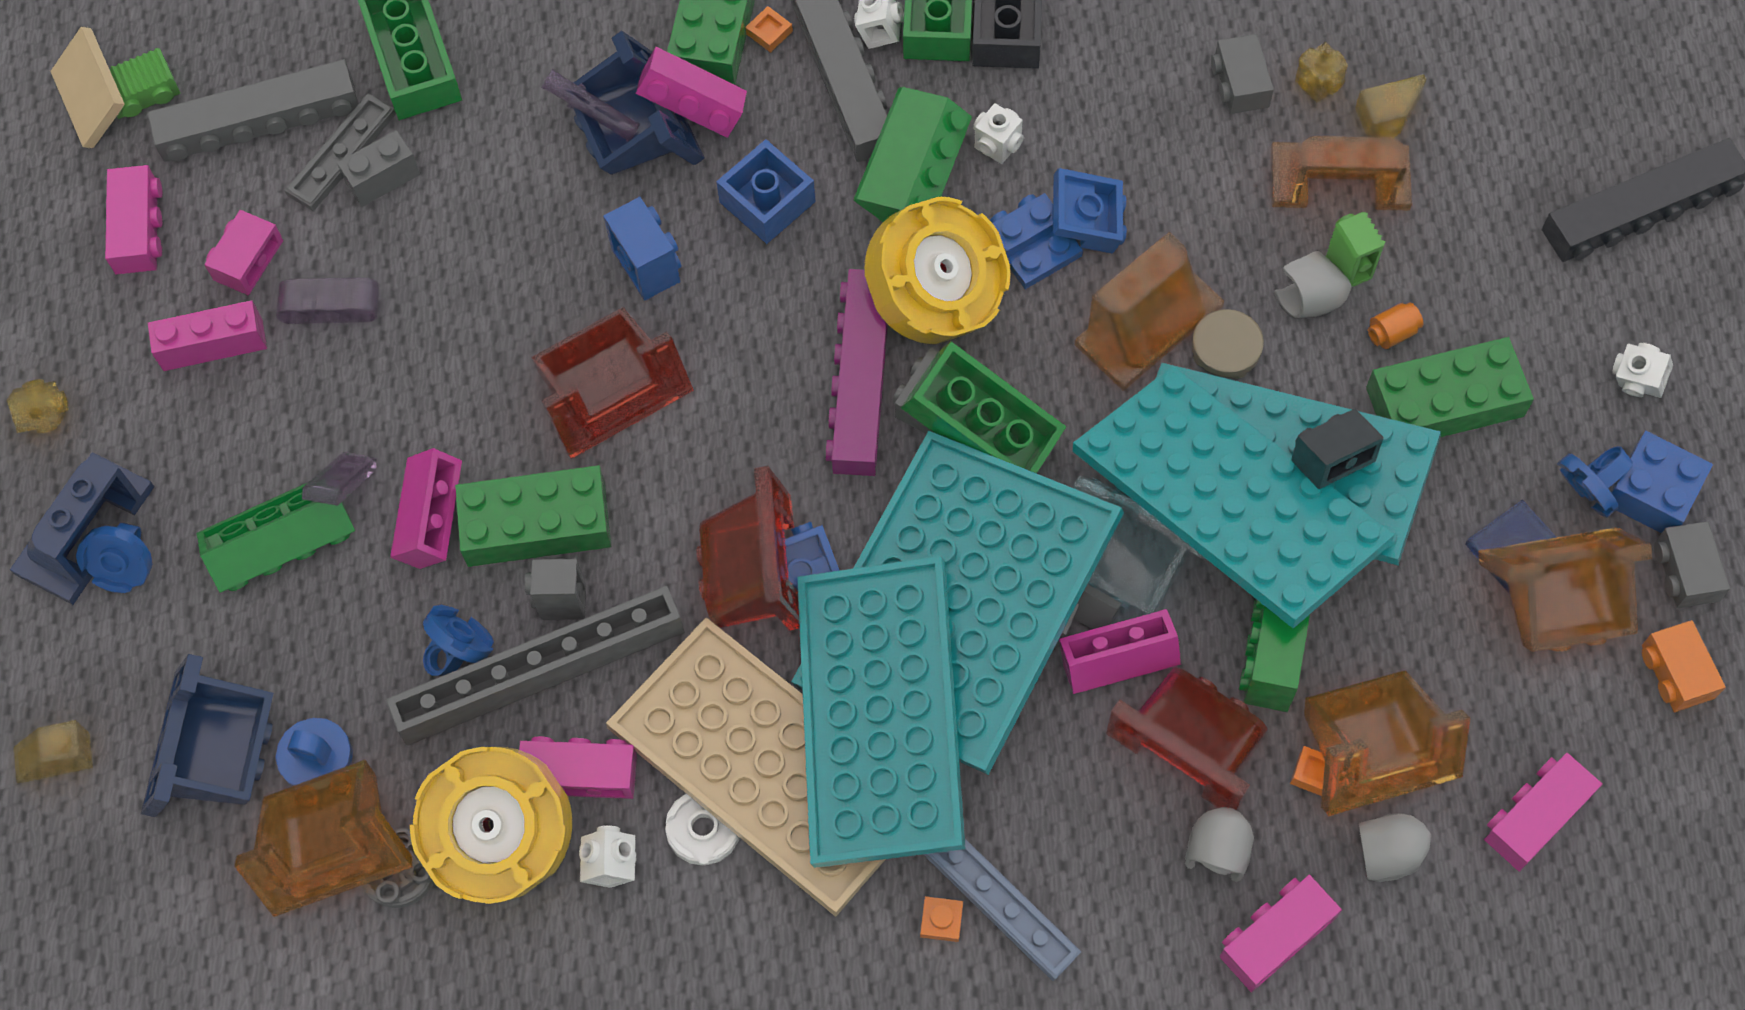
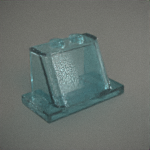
[1073,476,1204,614]

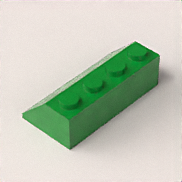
[853,87,972,222]
[196,473,355,593]

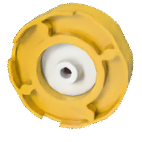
[864,197,1010,344]
[410,747,572,904]

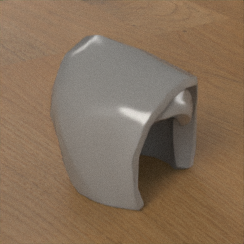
[1274,251,1352,318]
[1185,807,1254,882]
[1359,813,1431,882]

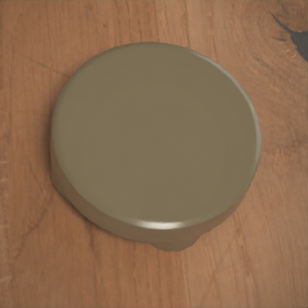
[1192,309,1264,379]

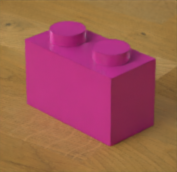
[204,210,283,296]

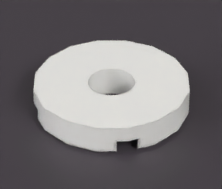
[665,794,740,865]

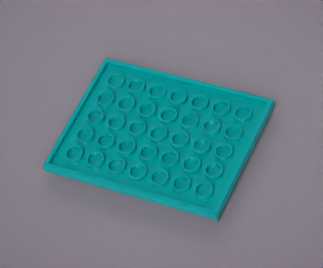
[791,431,1124,775]

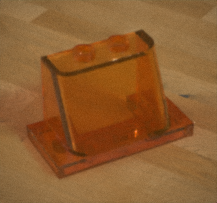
[1271,136,1412,211]
[1074,232,1224,391]
[1478,527,1652,652]
[1304,670,1471,816]
[234,760,413,917]

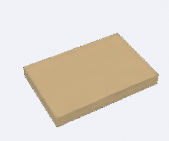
[50,27,125,148]

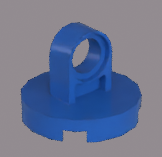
[1557,446,1633,518]
[76,523,153,593]
[423,605,494,676]
[276,718,353,793]

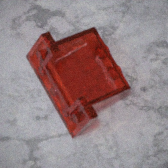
[531,307,694,459]
[696,465,800,630]
[1106,667,1268,811]

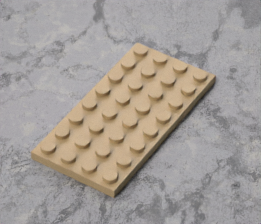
[606,618,886,917]

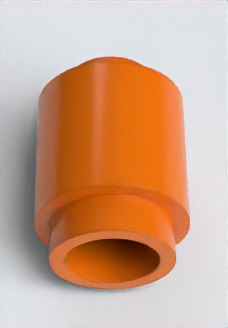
[1368,302,1423,349]

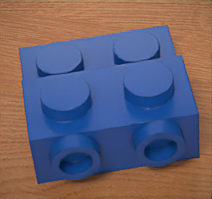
[1053,168,1127,254]
[990,193,1083,289]
[752,522,840,620]

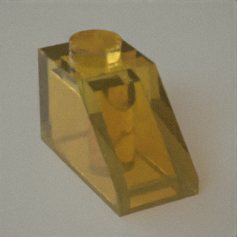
[1355,74,1427,142]
[14,720,93,784]

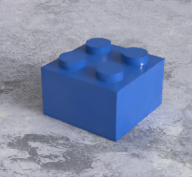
[716,139,816,244]
[603,197,682,301]
[1611,430,1713,533]

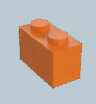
[1642,620,1726,712]

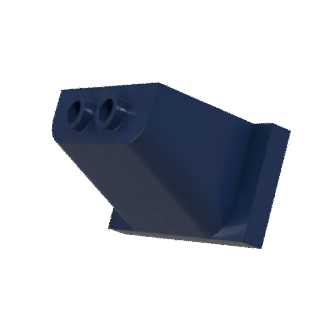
[565,31,705,175]
[10,452,155,605]
[141,654,274,817]

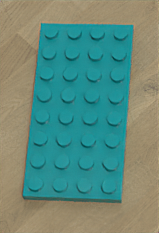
[1116,363,1441,565]
[1072,366,1395,628]
[797,555,966,868]

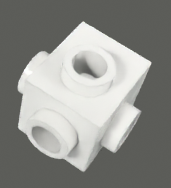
[854,0,904,49]
[973,103,1024,164]
[1613,343,1673,398]
[579,826,636,888]

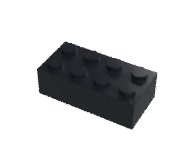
[972,0,1042,69]

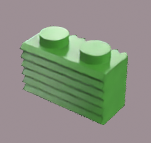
[109,48,181,119]
[1325,212,1385,287]

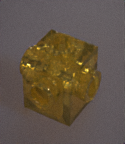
[1295,42,1348,103]
[7,379,68,433]

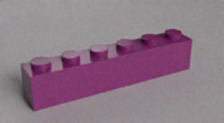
[826,269,888,476]

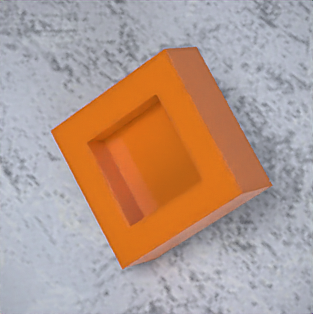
[745,6,793,53]
[1290,746,1340,798]
[920,896,963,942]

